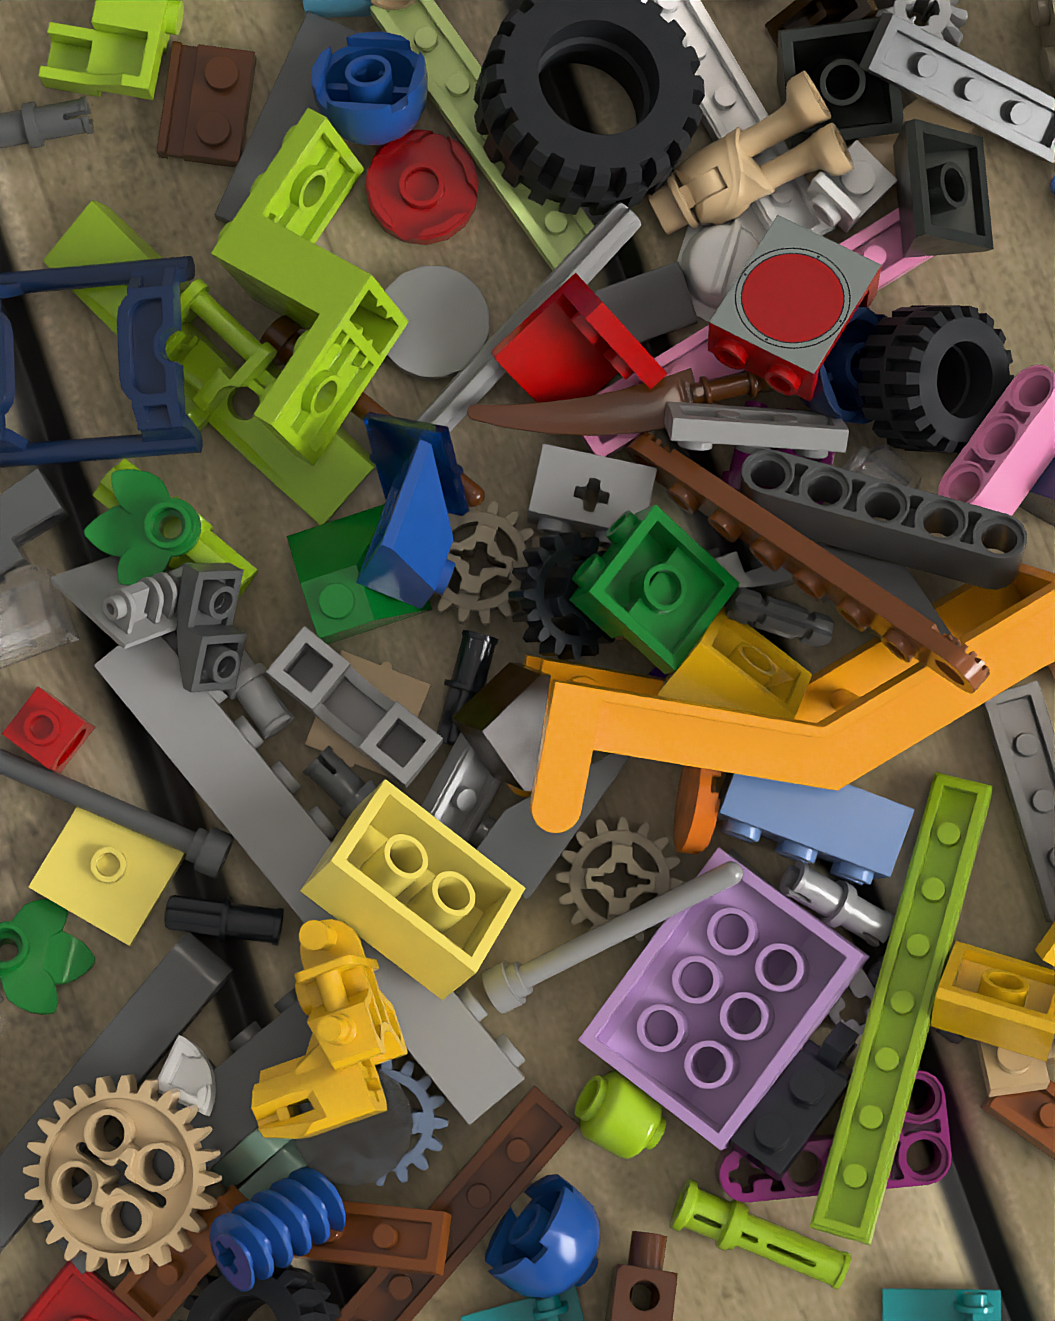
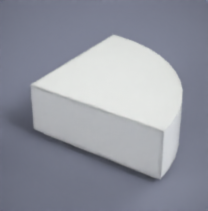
[157,1035,216,1116]

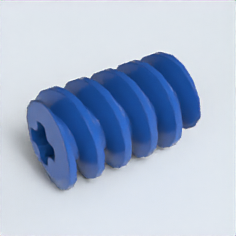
[209,1167,346,1292]

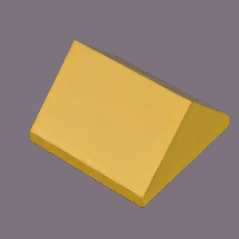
[930,941,1055,1062]

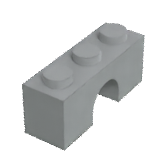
[266,626,443,789]

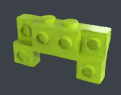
[38,0,184,100]

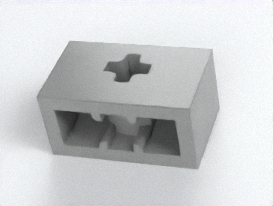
[527,444,657,549]

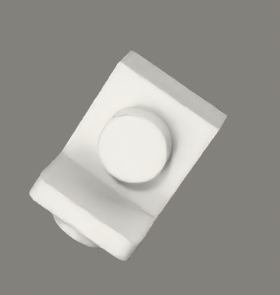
[806,140,897,233]

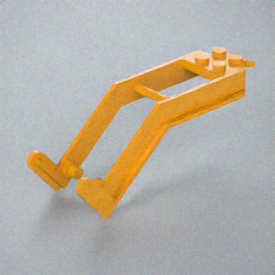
[506,563,1055,833]

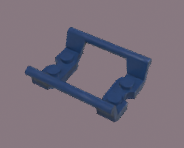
[0,256,203,468]

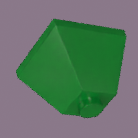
[286,504,432,645]

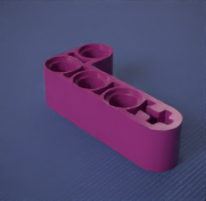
[715,1069,952,1202]

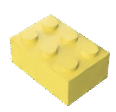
[300,779,526,1000]

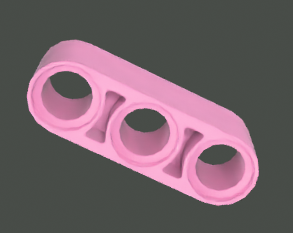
[938,365,1055,516]

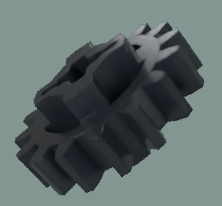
[508,532,616,660]

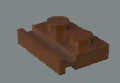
[156,41,257,168]

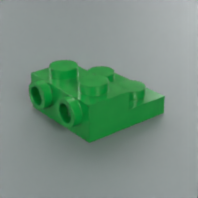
[569,504,740,674]

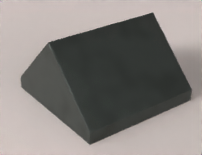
[776,16,904,148]
[893,119,994,258]

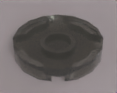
[295,1067,415,1186]

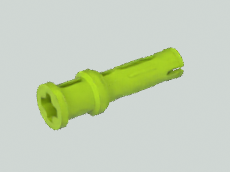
[669,1178,851,1290]

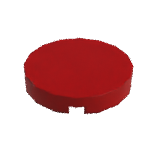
[365,129,479,245]

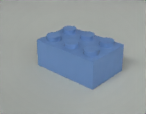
[717,772,915,886]

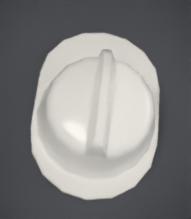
[677,205,766,321]

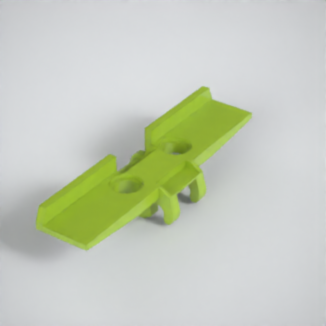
[43,200,377,525]

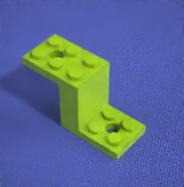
[211,108,409,466]

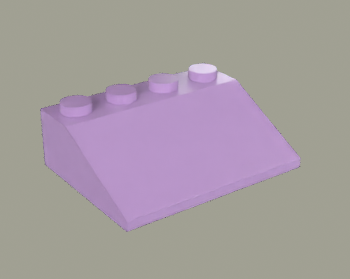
[578,848,870,1150]

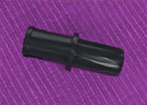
[437,630,499,746]
[164,895,284,946]

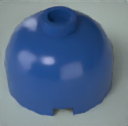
[311,31,428,145]
[485,1174,600,1298]

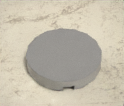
[385,266,489,381]

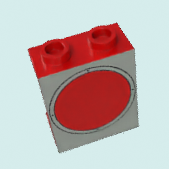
[707,215,881,402]

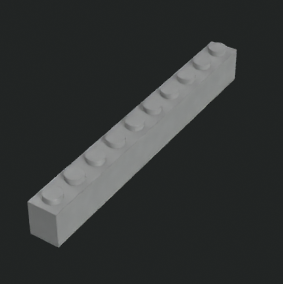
[94,631,526,1125]

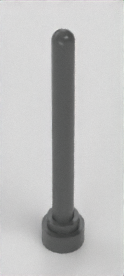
[0,748,234,879]

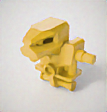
[251,919,407,1139]

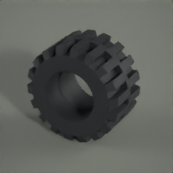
[858,305,1014,453]
[178,1265,342,1321]

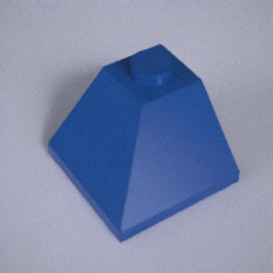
[356,439,455,609]

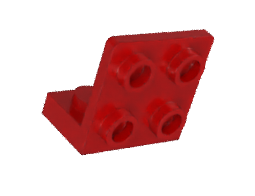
[491,273,668,403]

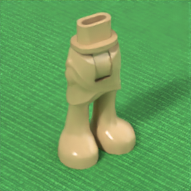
[648,70,855,235]

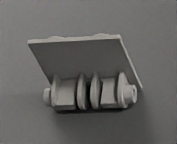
[50,556,194,649]

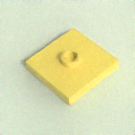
[28,786,187,947]

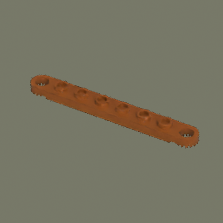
[626,432,990,694]

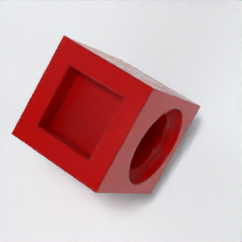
[2,687,95,773]

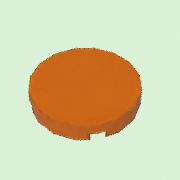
[673,765,724,855]

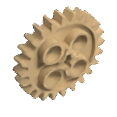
[23,1074,222,1276]

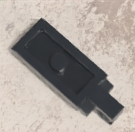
[729,1021,860,1182]

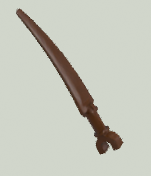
[467,368,776,436]

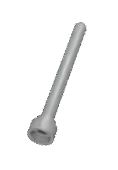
[482,861,743,1014]

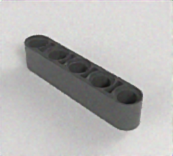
[740,449,1027,590]

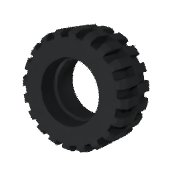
[474,0,705,216]

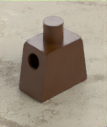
[605,1231,678,1321]

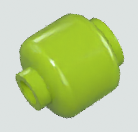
[575,1070,666,1159]

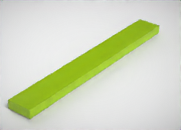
[810,772,993,1246]

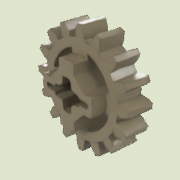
[432,500,535,626]
[555,816,684,945]

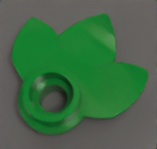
[84,469,201,586]
[0,899,95,1015]

